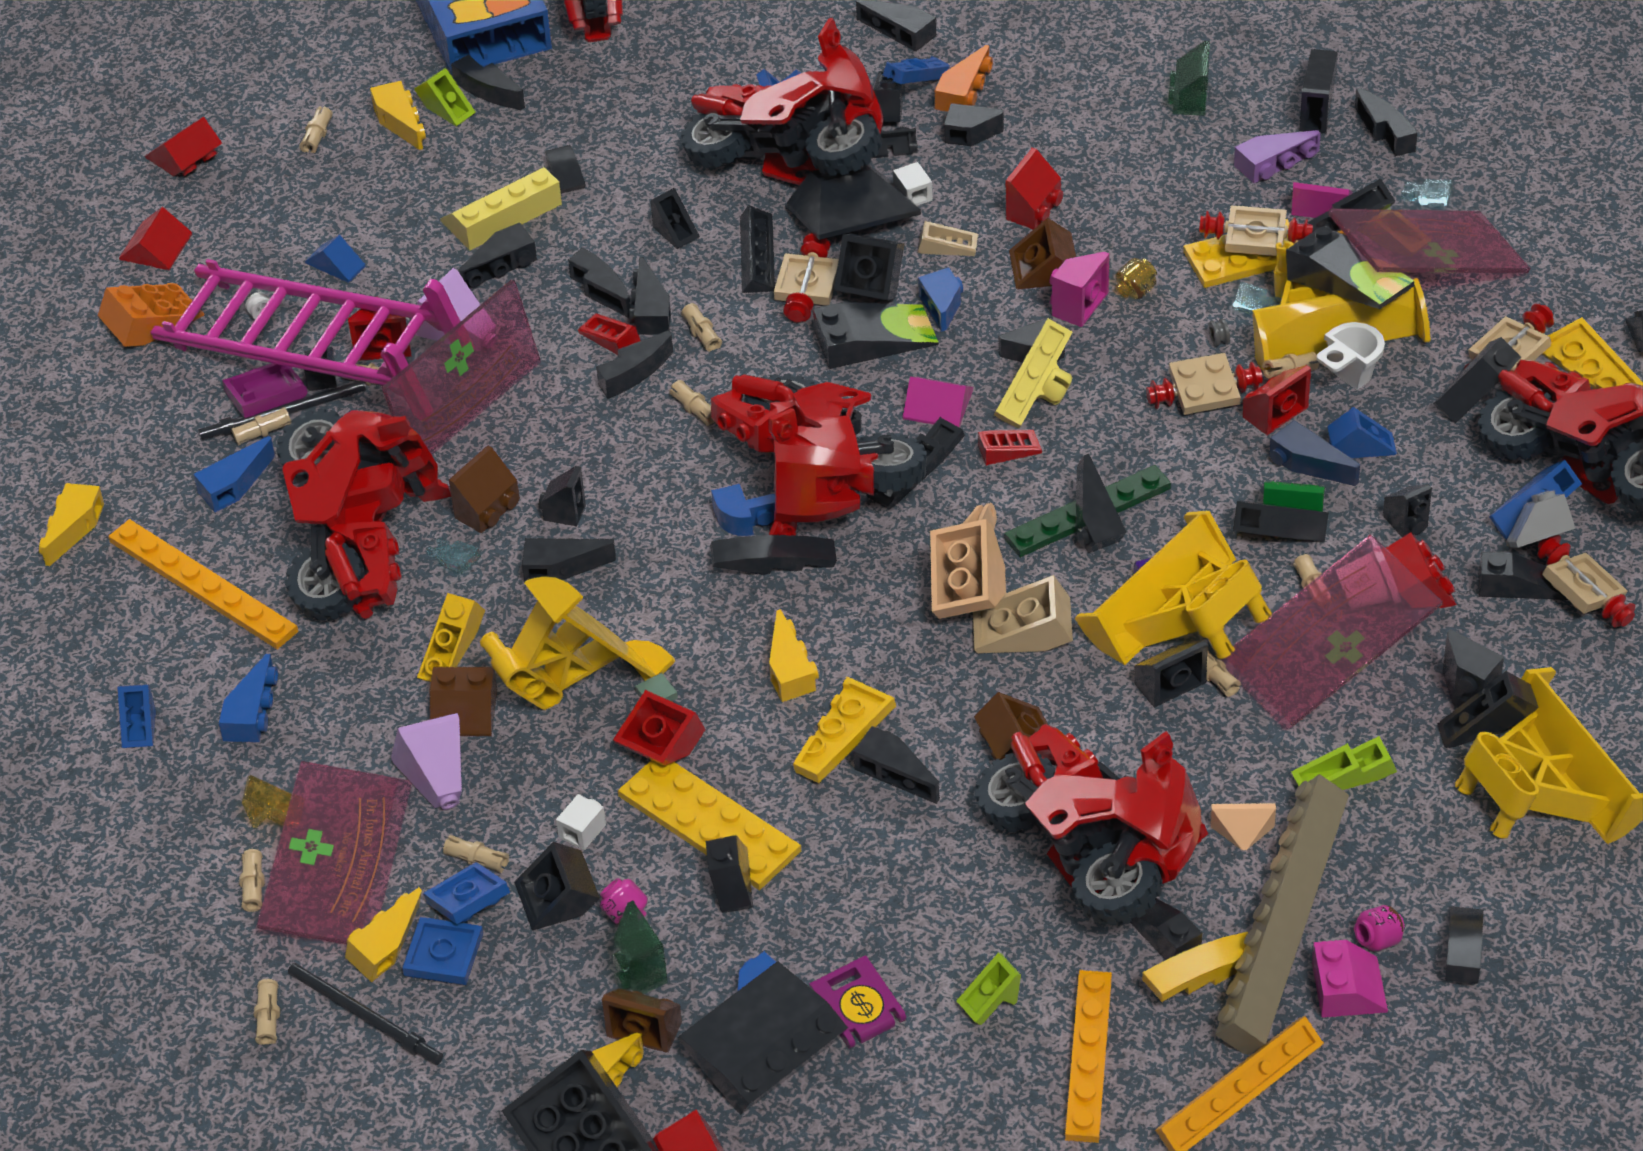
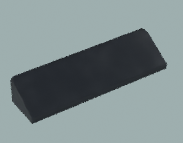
[740,205,775,293]

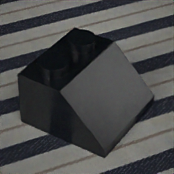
[1443,629,1504,708]
[1134,640,1208,708]
[514,841,600,930]

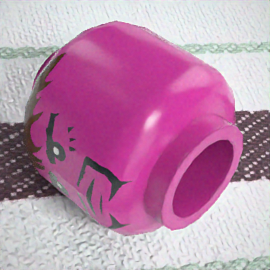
[600,878,648,926]
[1354,905,1404,951]

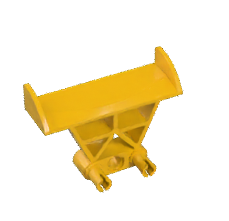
[1252,231,1431,371]
[1075,511,1272,665]
[480,577,675,710]
[1455,667,1643,844]

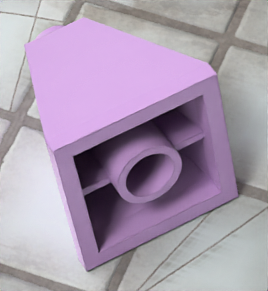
[415,268,496,350]
[391,713,462,810]

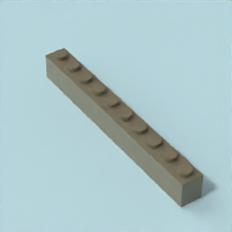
[1215,774,1349,1055]

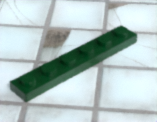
[1004,465,1171,558]

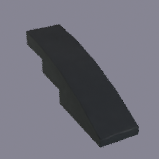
[866,417,965,510]
[710,535,837,575]

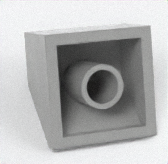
[1506,490,1576,548]

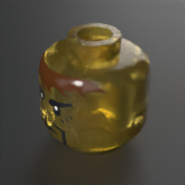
[1115,258,1157,299]

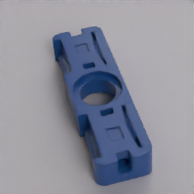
[883,56,950,84]

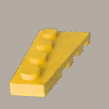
[1542,317,1643,389]
[793,677,896,783]

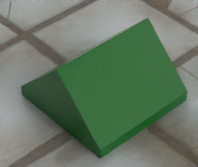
[1263,481,1325,511]

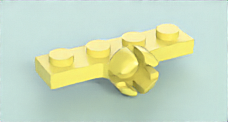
[994,318,1073,428]

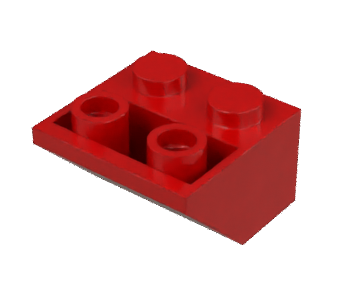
[1381,533,1457,609]

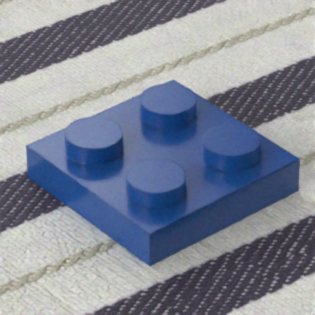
[423,862,510,924]
[402,917,483,985]

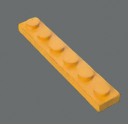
[1065,970,1112,1143]
[1155,1016,1324,1151]

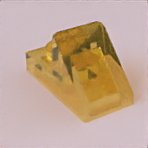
[242,775,305,830]

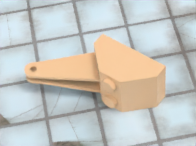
[930,503,1006,619]

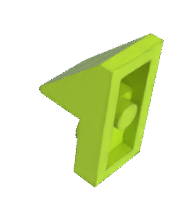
[957,952,1021,1025]

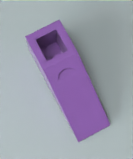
[1234,130,1320,183]

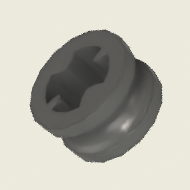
[1208,318,1230,346]

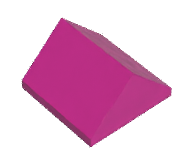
[1291,182,1353,218]
[903,377,974,427]

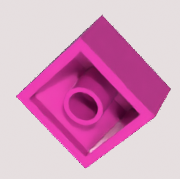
[1050,252,1109,327]
[1312,940,1388,1018]

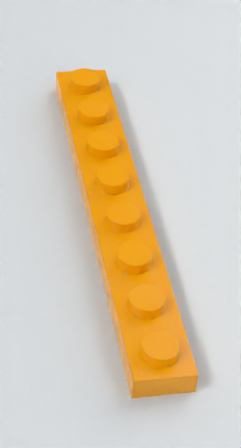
[108,519,298,650]

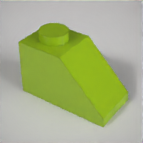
[414,68,476,126]

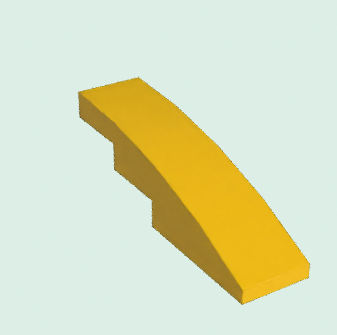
[1142,932,1248,1002]

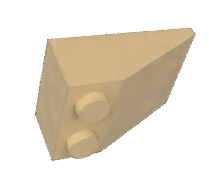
[973,575,1073,653]

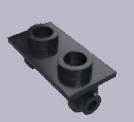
[871,126,918,159]

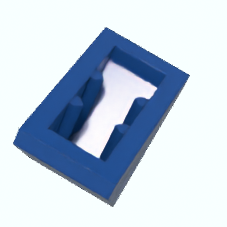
[305,234,366,283]
[117,684,156,748]

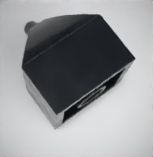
[834,234,905,300]

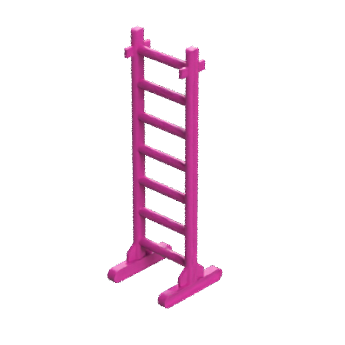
[150,259,473,421]

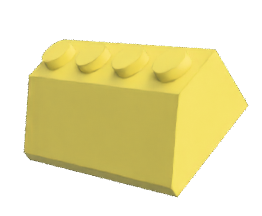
[440,167,562,251]

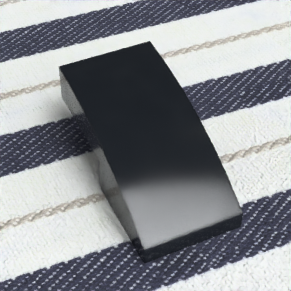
[544,145,586,194]

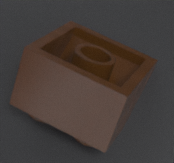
[1009,218,1076,290]
[449,445,520,534]
[430,667,498,736]
[974,692,1048,760]
[602,988,682,1053]

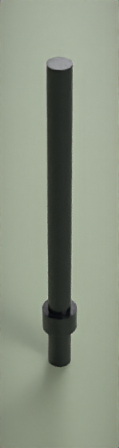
[198,381,366,440]
[288,963,443,1065]

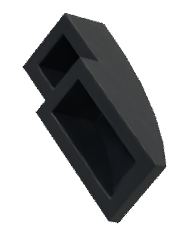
[451,54,525,110]
[1355,88,1417,157]
[1308,179,1395,237]
[568,247,631,318]
[596,331,673,399]
[1445,906,1483,984]

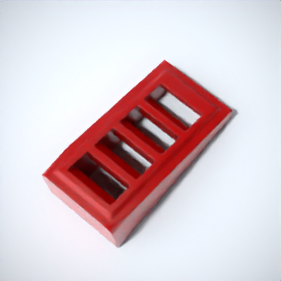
[578,313,641,355]
[978,430,1042,466]

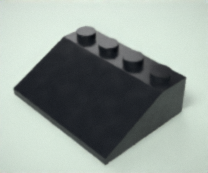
[678,961,848,1115]
[501,1049,659,1151]

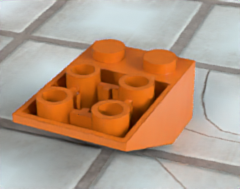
[98,283,205,347]

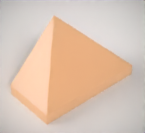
[1211,803,1276,850]

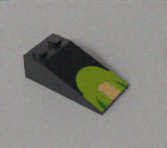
[1286,227,1414,309]
[813,302,939,369]

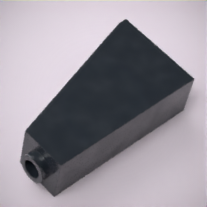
[1299,49,1338,134]

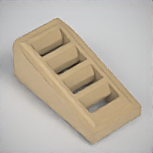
[918,221,978,256]

